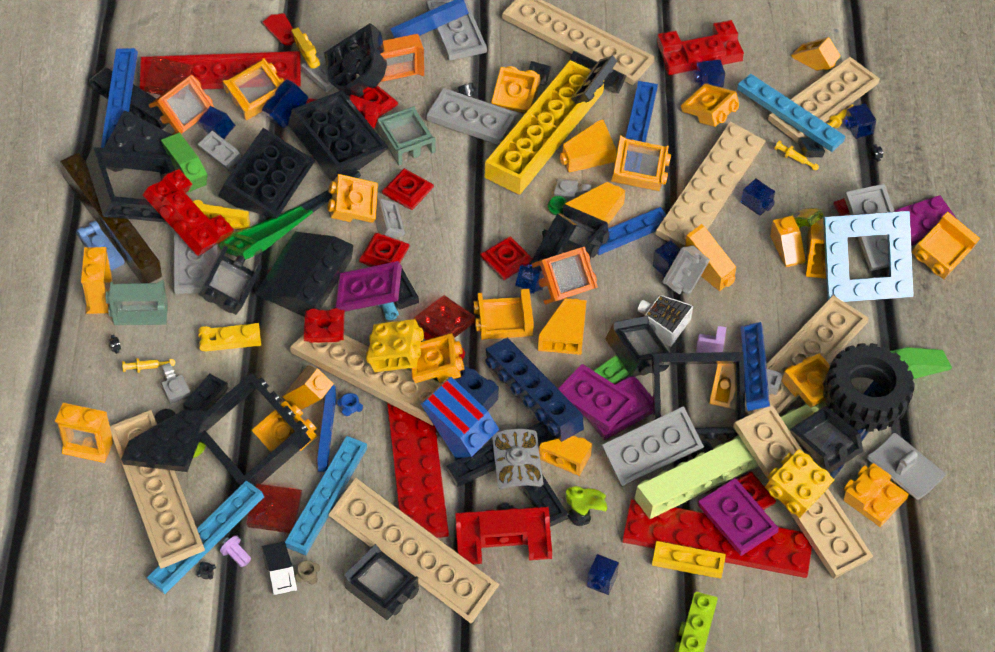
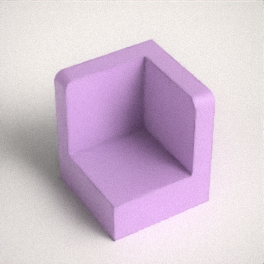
[696,326,727,353]

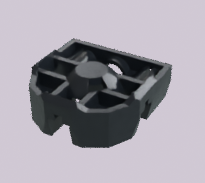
[324,23,387,97]

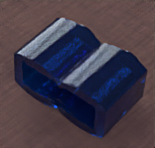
[262,79,309,128]

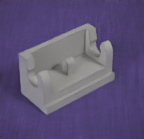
[198,131,242,173]
[662,246,710,294]

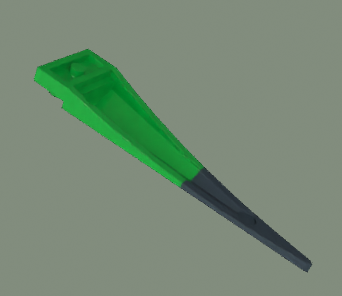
[218,171,361,260]

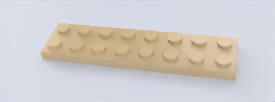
[502,0,655,85]
[655,122,766,249]
[730,295,869,417]
[290,327,442,425]
[733,405,873,579]
[110,410,205,569]
[329,478,500,623]

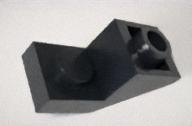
[261,541,297,595]

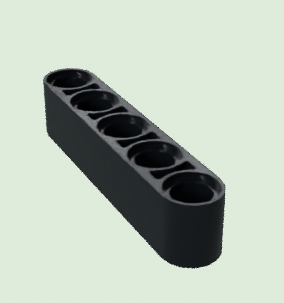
[89,68,169,129]

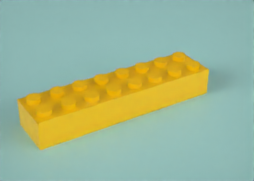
[485,60,604,195]

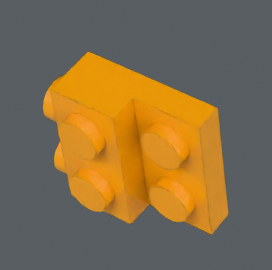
[491,66,541,113]
[681,84,739,127]
[327,174,378,223]
[412,333,464,383]
[782,353,830,408]
[252,400,317,452]
[843,463,909,527]

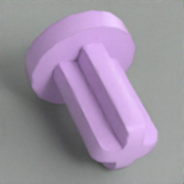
[220,536,251,567]

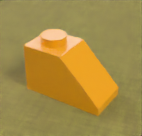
[791,37,840,71]
[770,216,806,268]
[709,364,735,408]
[539,436,592,476]

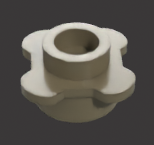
[295,561,320,584]

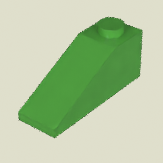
[161,132,208,192]
[890,347,952,379]

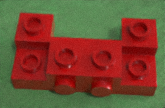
[657,20,744,75]
[143,169,234,256]
[455,507,552,564]

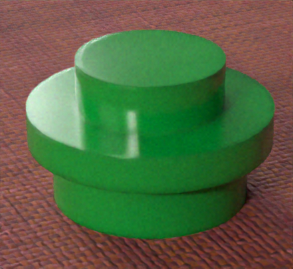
[548,196,567,215]

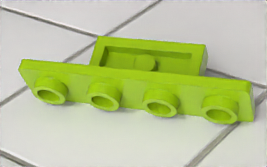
[674,592,718,652]

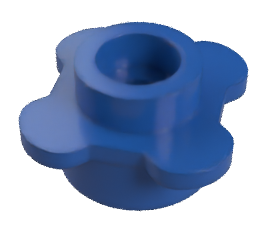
[337,393,363,416]

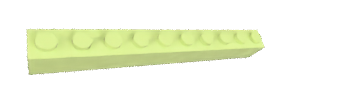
[635,401,833,519]

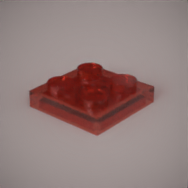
[144,57,193,100]
[414,295,475,338]
[247,484,302,533]

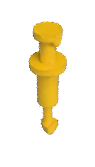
[827,104,855,128]
[774,140,819,170]
[122,358,175,373]

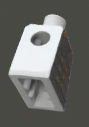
[637,295,693,347]

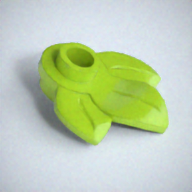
[565,486,607,515]

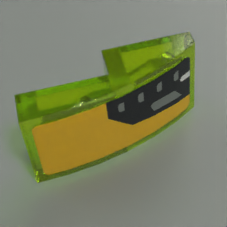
[792,208,824,228]

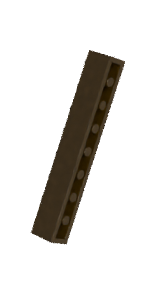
[60,152,162,283]

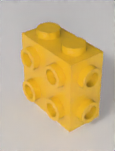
[366,319,424,372]
[765,449,834,518]

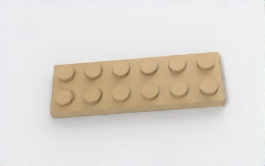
[768,57,880,143]

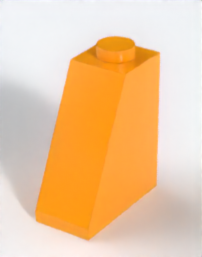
[560,120,616,172]
[566,182,625,224]
[806,217,826,279]
[685,224,736,291]
[538,298,587,355]
[282,365,333,410]

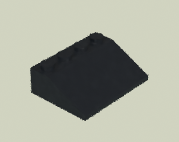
[288,90,388,181]
[218,128,316,219]
[256,231,354,317]

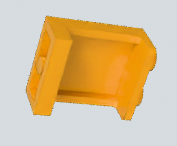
[911,211,980,279]
[474,289,534,340]

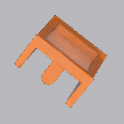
[378,34,424,85]
[149,75,215,135]
[532,247,598,305]

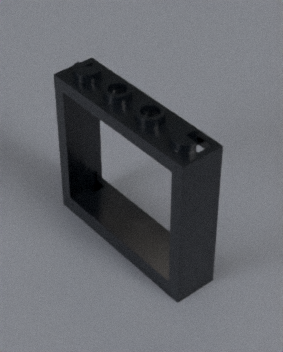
[86,147,175,223]
[652,352,746,439]
[200,372,311,488]

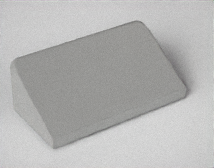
[375,199,405,238]

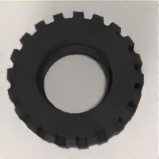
[823,343,915,432]

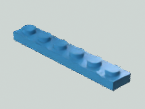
[737,74,845,152]
[285,436,367,555]
[147,481,264,594]

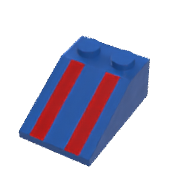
[420,377,499,458]

